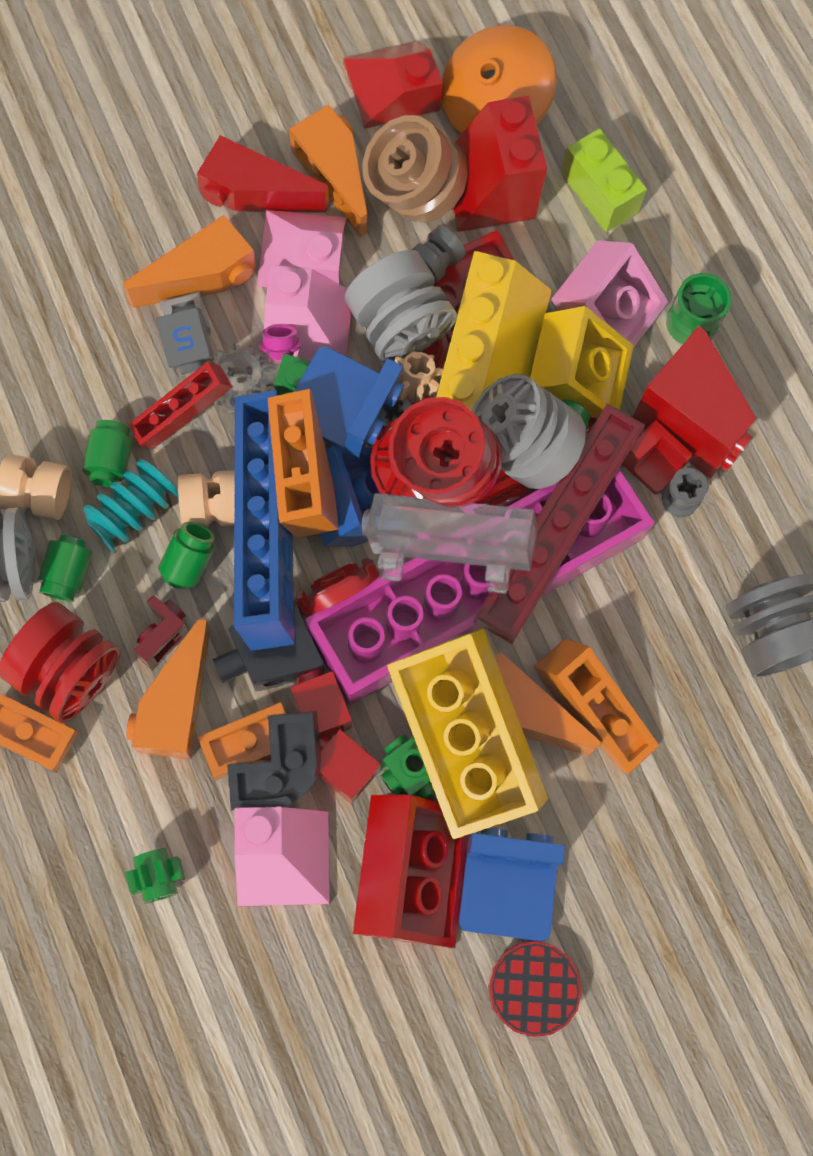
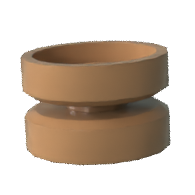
[362,115,468,223]

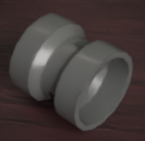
[411,225,466,284]

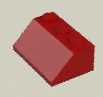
[353,795,468,949]

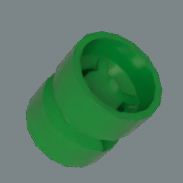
[666,273,731,344]

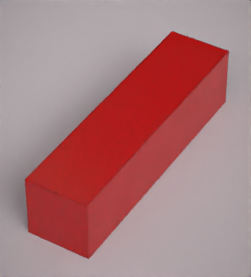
[128,361,233,448]

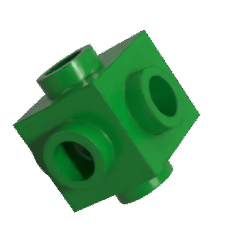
[380,734,435,799]

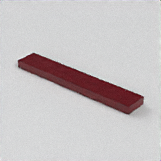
[473,403,645,644]

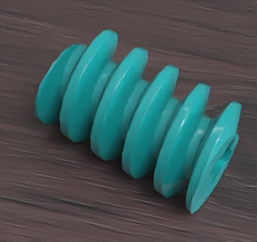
[83,459,179,553]

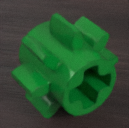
[125,848,186,904]

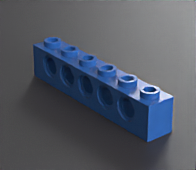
[234,390,295,651]

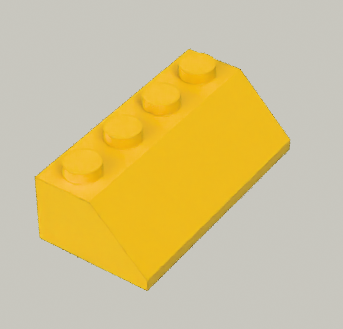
[436,251,551,411]
[387,628,549,839]

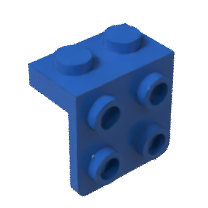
[294,347,405,458]
[459,827,565,942]

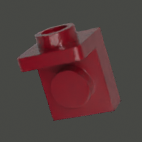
[134,595,188,671]

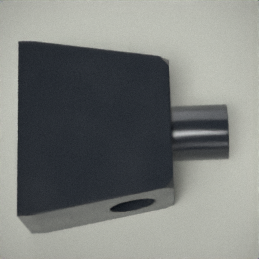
[212,601,324,692]

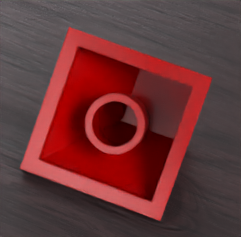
[343,41,443,129]

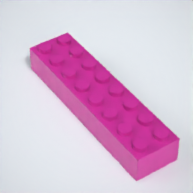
[305,469,654,706]

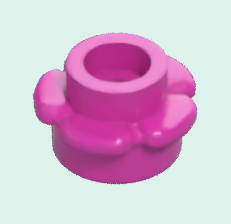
[259,324,301,360]

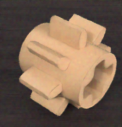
[394,351,443,403]

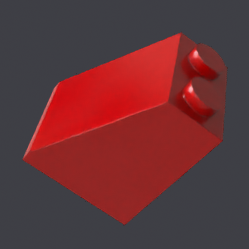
[452,95,547,232]
[632,326,757,479]

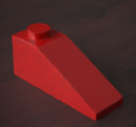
[197,135,329,213]

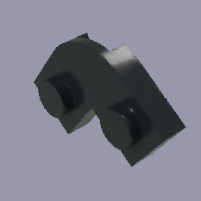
[227,711,321,811]

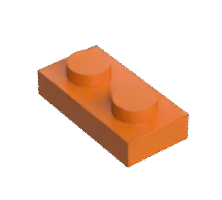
[0,694,78,773]
[197,702,285,781]

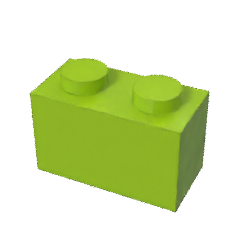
[560,128,647,233]

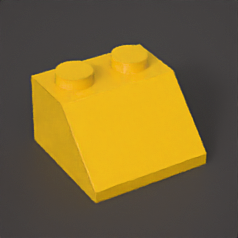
[530,306,634,419]

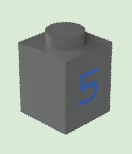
[156,307,215,374]

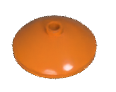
[441,25,557,134]

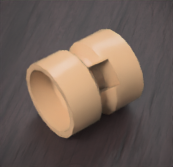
[0,454,72,520]
[178,470,235,528]

